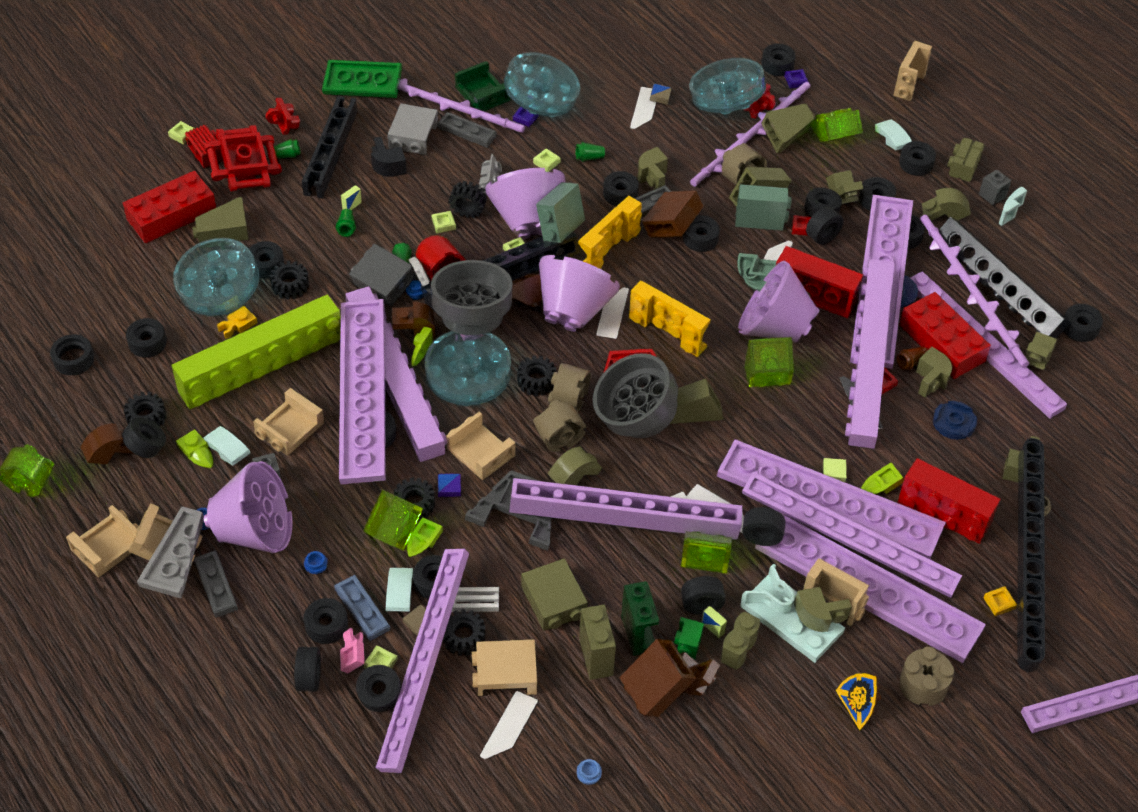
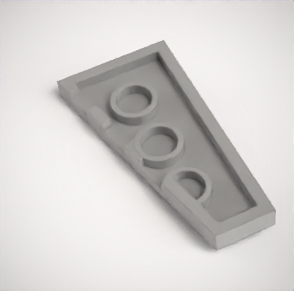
[137,507,204,598]

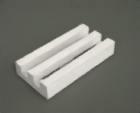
[408,256,430,286]
[451,587,499,612]

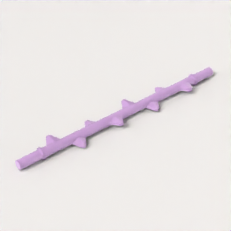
[398,78,525,133]
[690,82,810,187]
[920,215,1029,368]

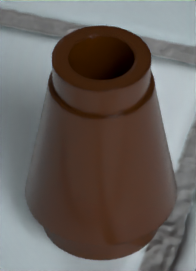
[896,347,928,370]

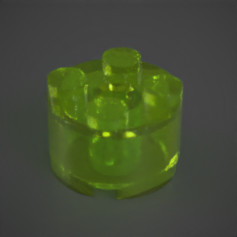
[0,445,54,497]

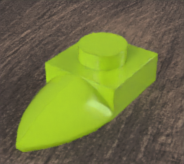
[411,326,433,366]
[176,429,213,468]
[861,463,904,494]
[407,517,443,557]

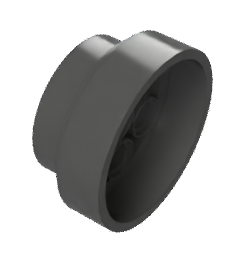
[431,260,512,335]
[593,353,678,438]

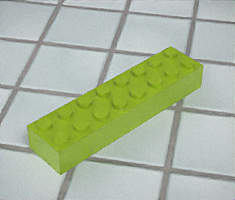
[171,294,341,410]

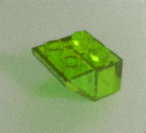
[811,107,863,142]

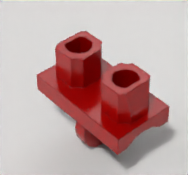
[742,84,776,119]
[265,98,300,135]

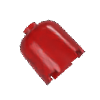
[416,235,465,281]

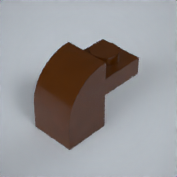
[392,302,435,339]
[80,423,134,465]
[680,652,720,696]

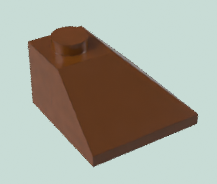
[512,274,542,307]

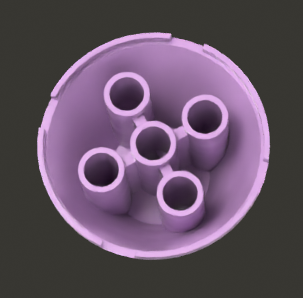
[485,168,565,239]
[539,255,620,332]
[738,261,819,343]
[204,461,292,553]

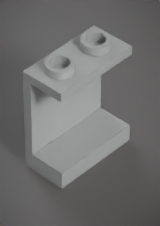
[388,104,438,155]

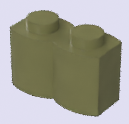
[721,612,760,670]

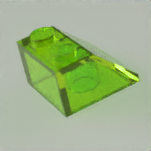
[745,337,794,387]
[363,490,423,550]
[681,531,732,573]

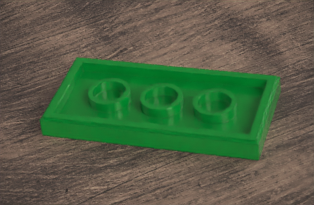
[322,60,402,98]

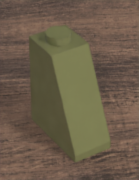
[761,104,814,154]
[729,167,791,208]
[192,197,249,246]
[670,379,724,424]

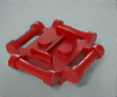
[204,125,282,192]

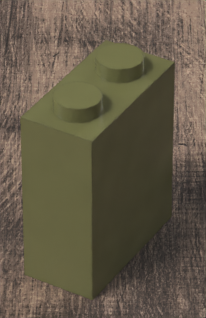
[521,558,588,631]
[579,604,616,680]

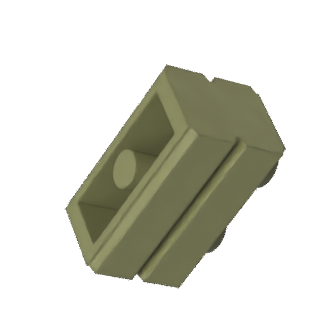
[947,137,985,182]

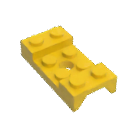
[578,196,642,269]
[629,280,711,357]

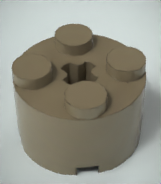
[722,143,767,185]
[548,363,591,412]
[533,400,586,452]
[900,647,954,706]

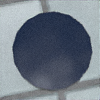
[933,401,977,440]

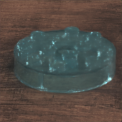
[504,52,580,117]
[689,58,766,114]
[173,238,259,316]
[425,331,511,406]

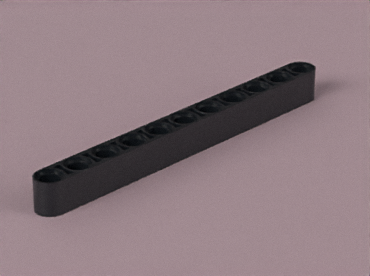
[1017,438,1045,672]

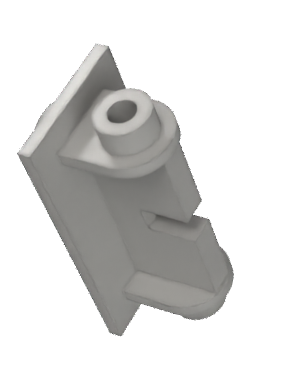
[479,154,502,193]

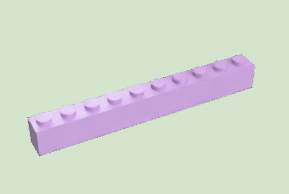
[845,259,894,449]
[345,286,447,462]
[509,478,742,540]

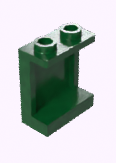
[455,61,510,111]
[621,581,659,656]

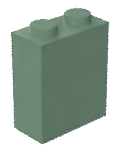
[536,182,585,243]
[735,184,791,231]

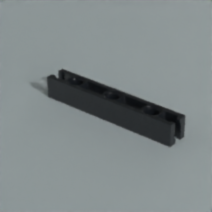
[302,96,357,199]

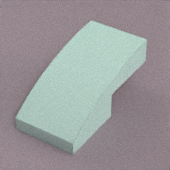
[875,119,912,150]
[999,186,1027,226]
[203,426,250,465]
[386,568,413,612]

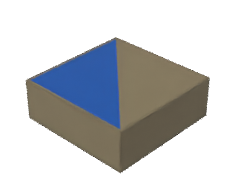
[650,83,671,105]

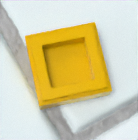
[983,586,1017,616]

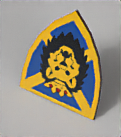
[836,673,881,730]

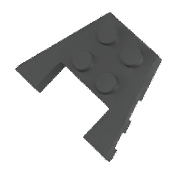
[465,470,551,551]

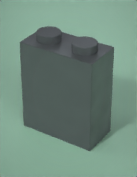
[349,243,417,307]

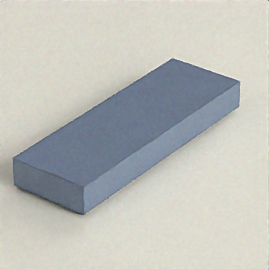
[334,575,390,641]

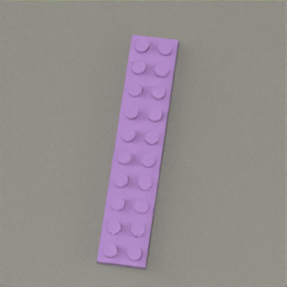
[850,195,913,369]
[339,299,386,485]
[717,440,946,559]
[755,514,986,663]

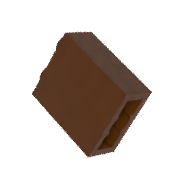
[642,190,704,237]
[619,639,696,717]

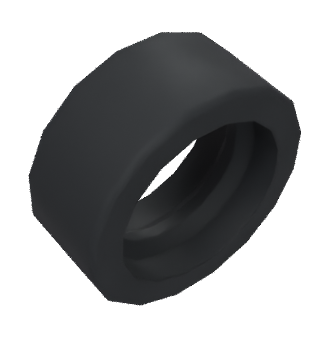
[50,334,94,376]

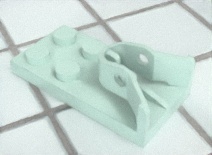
[740,564,845,663]

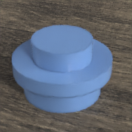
[577,759,602,785]

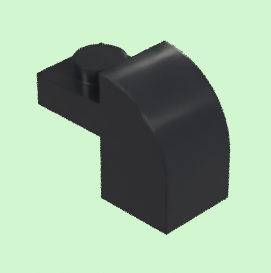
[371,137,407,177]

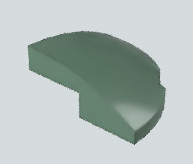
[737,253,776,292]

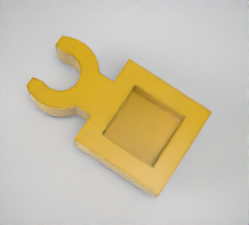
[217,306,257,339]

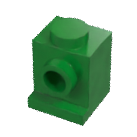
[674,617,704,659]

